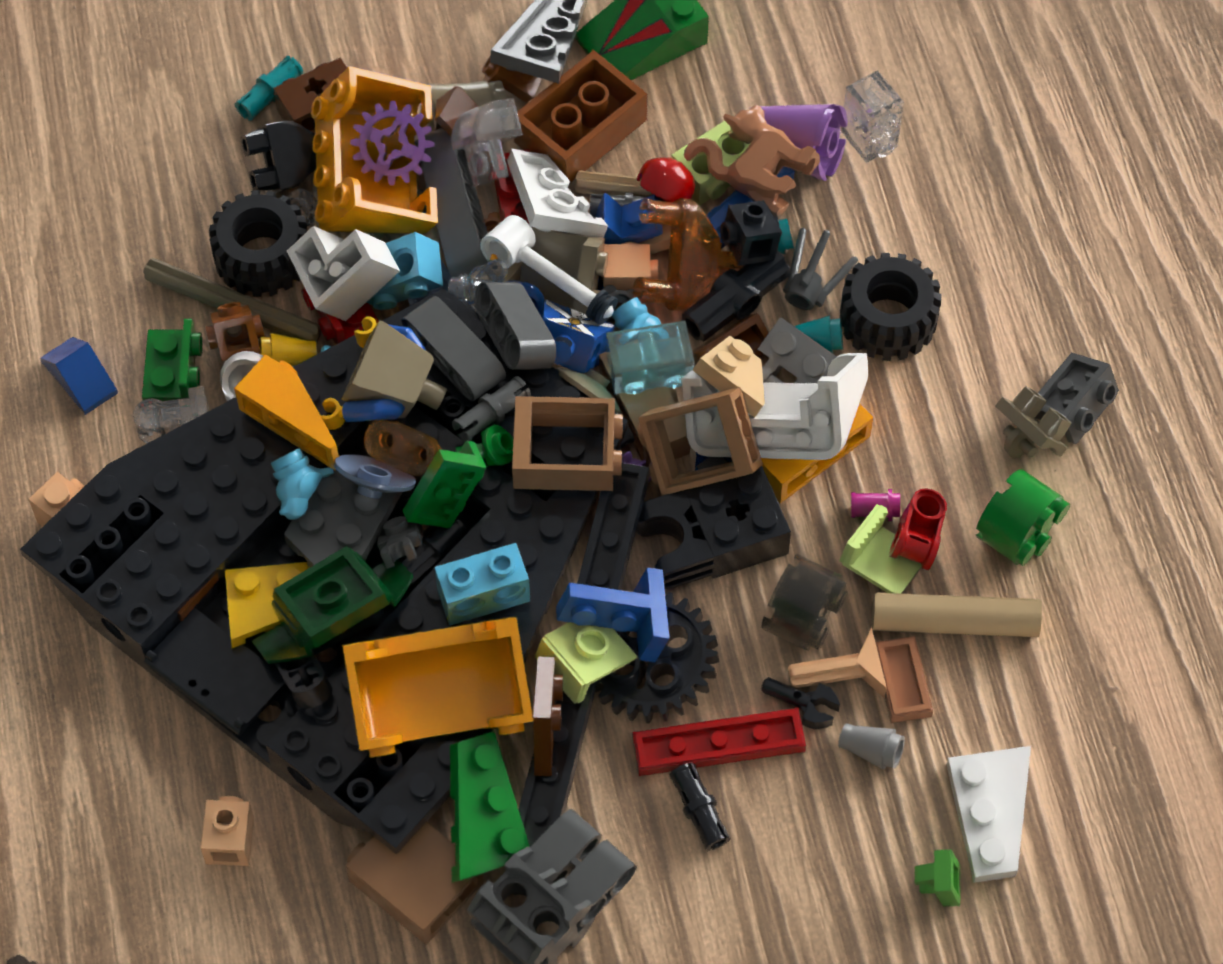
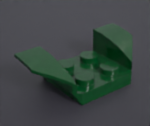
[252,546,413,664]

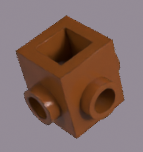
[205,302,265,361]

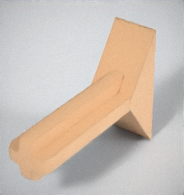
[788,627,887,698]

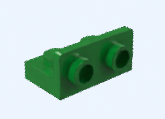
[142,319,203,405]
[403,441,487,528]

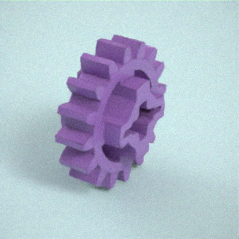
[350,101,435,185]

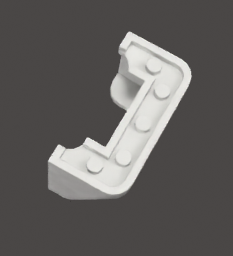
[682,353,868,460]

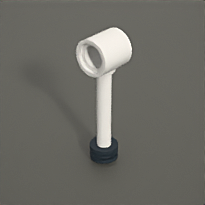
[480,215,618,325]

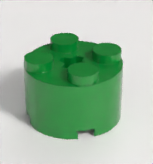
[976,469,1070,566]

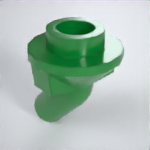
[455,425,514,466]

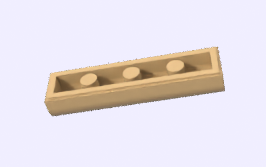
[871,593,1042,637]

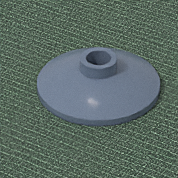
[334,455,416,499]

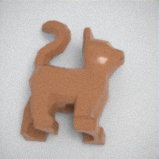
[684,105,820,220]

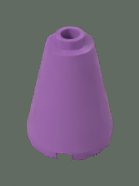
[749,104,848,181]

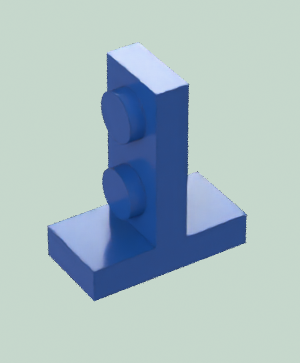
[556,567,669,662]

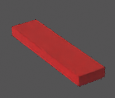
[632,708,806,776]

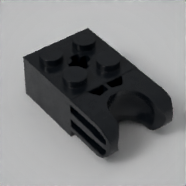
[636,466,791,589]

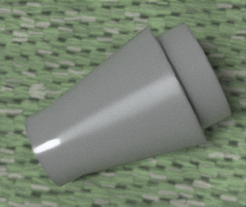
[838,723,905,770]

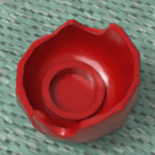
[636,157,695,210]

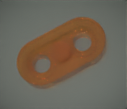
[364,420,441,476]

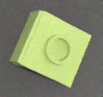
[839,504,921,594]
[535,622,637,704]

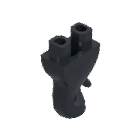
[240,119,316,193]

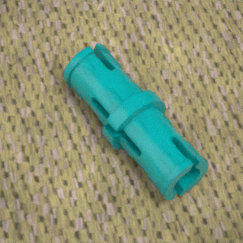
[234,55,304,121]

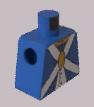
[540,300,616,373]

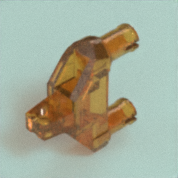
[633,198,741,312]

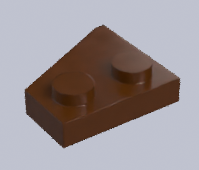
[533,657,563,776]

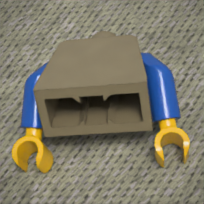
[321,316,447,430]

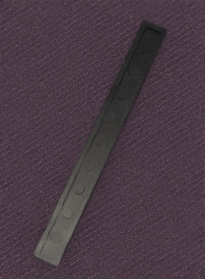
[518,463,651,847]

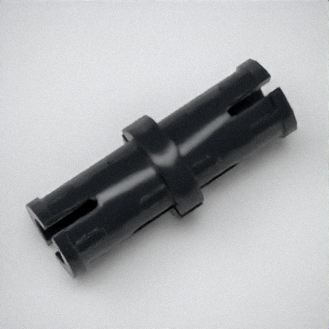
[669,763,731,851]

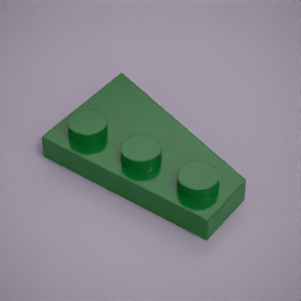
[450,732,530,883]

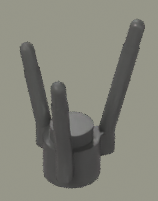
[783,228,858,310]

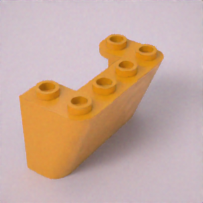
[311,66,438,234]

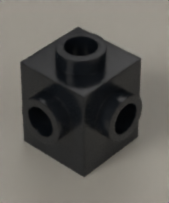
[720,200,782,266]

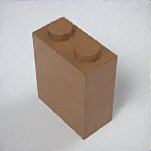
[346,822,484,945]

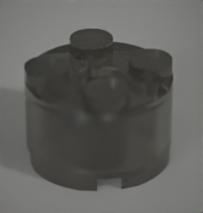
[761,554,847,651]

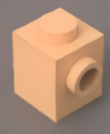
[603,242,658,298]
[29,471,84,526]
[201,796,254,866]

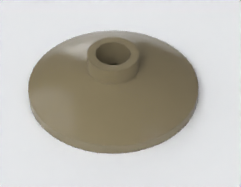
[556,367,622,414]

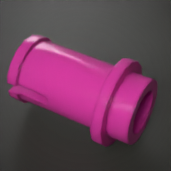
[851,489,900,521]

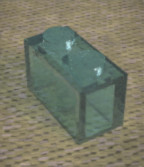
[606,321,694,394]

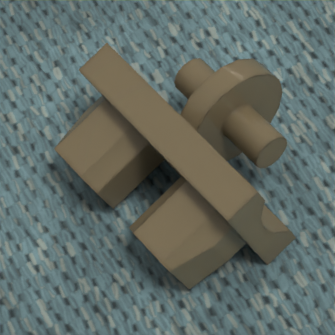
[995,386,1071,458]

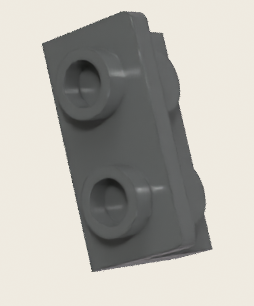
[1035,352,1119,444]

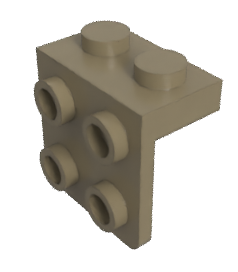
[520,227,608,314]

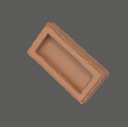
[876,636,933,723]

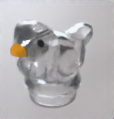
[448,254,508,311]

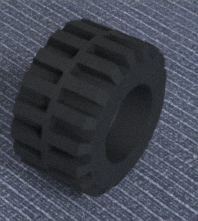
[209,190,307,297]
[840,252,942,361]

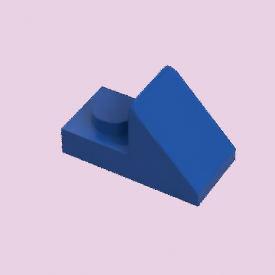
[595,193,663,244]

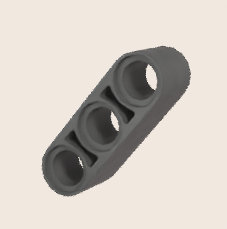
[474,282,556,370]
[401,296,506,402]

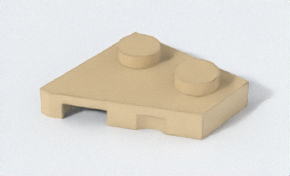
[693,336,765,418]

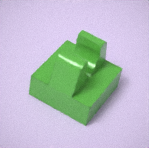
[914,849,960,907]

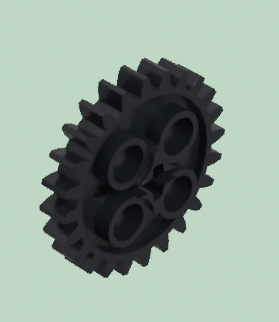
[595,592,719,723]

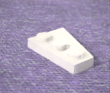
[507,149,608,238]
[946,746,1031,883]

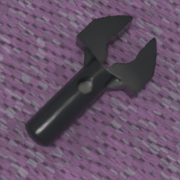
[761,677,840,729]

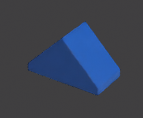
[40,337,118,415]

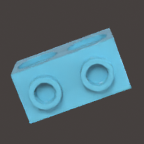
[366,232,443,310]
[434,543,530,626]

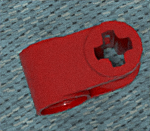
[889,488,947,571]

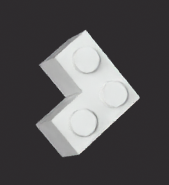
[287,226,400,321]

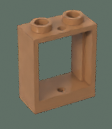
[637,387,763,496]
[512,396,623,491]

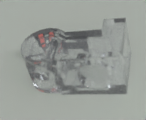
[133,386,209,443]

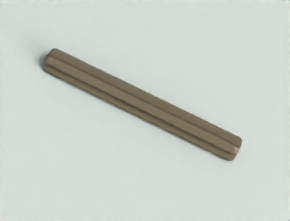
[143,258,321,342]

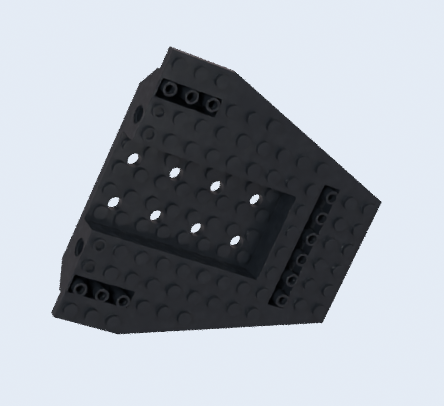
[20,289,628,854]

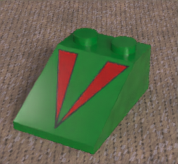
[575,0,709,80]

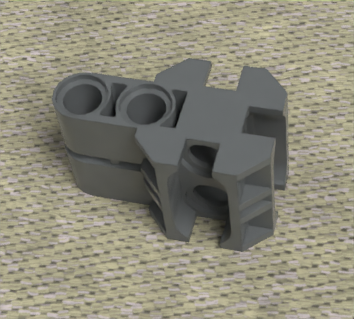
[467,809,637,964]

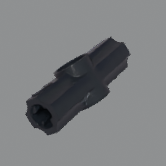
[681,250,791,342]

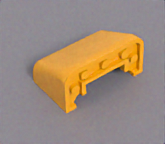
[343,617,533,757]

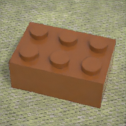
[512,50,647,183]

